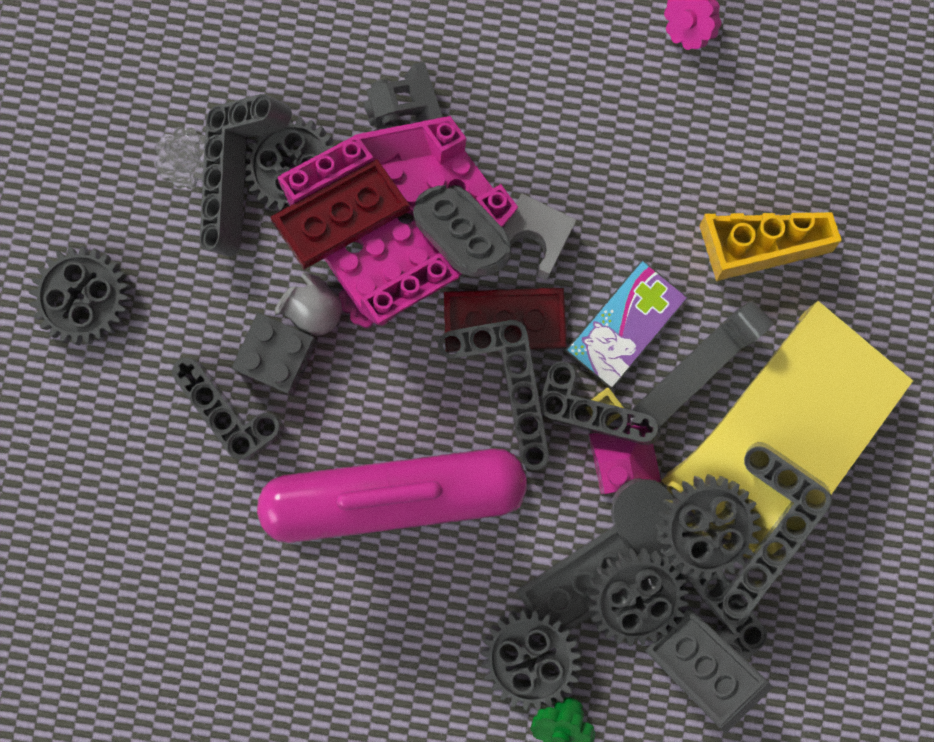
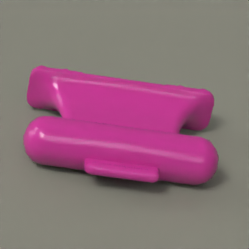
[257,448,527,543]

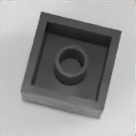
[231,312,318,396]

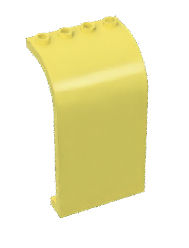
[661,301,913,559]

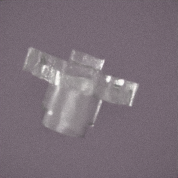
[154,127,205,189]

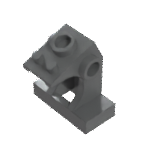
[363,62,443,128]

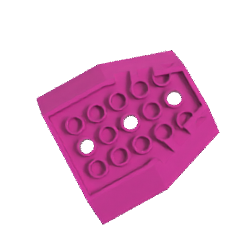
[277,116,518,325]

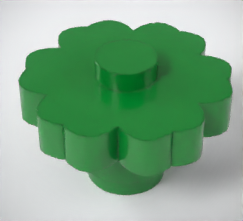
[530,697,596,742]

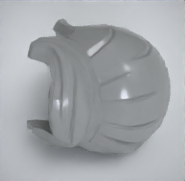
[275,272,342,336]

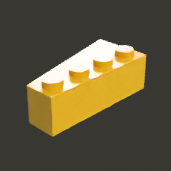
[699,212,842,281]

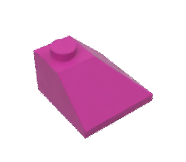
[588,425,661,494]

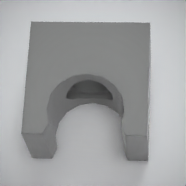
[504,193,576,280]

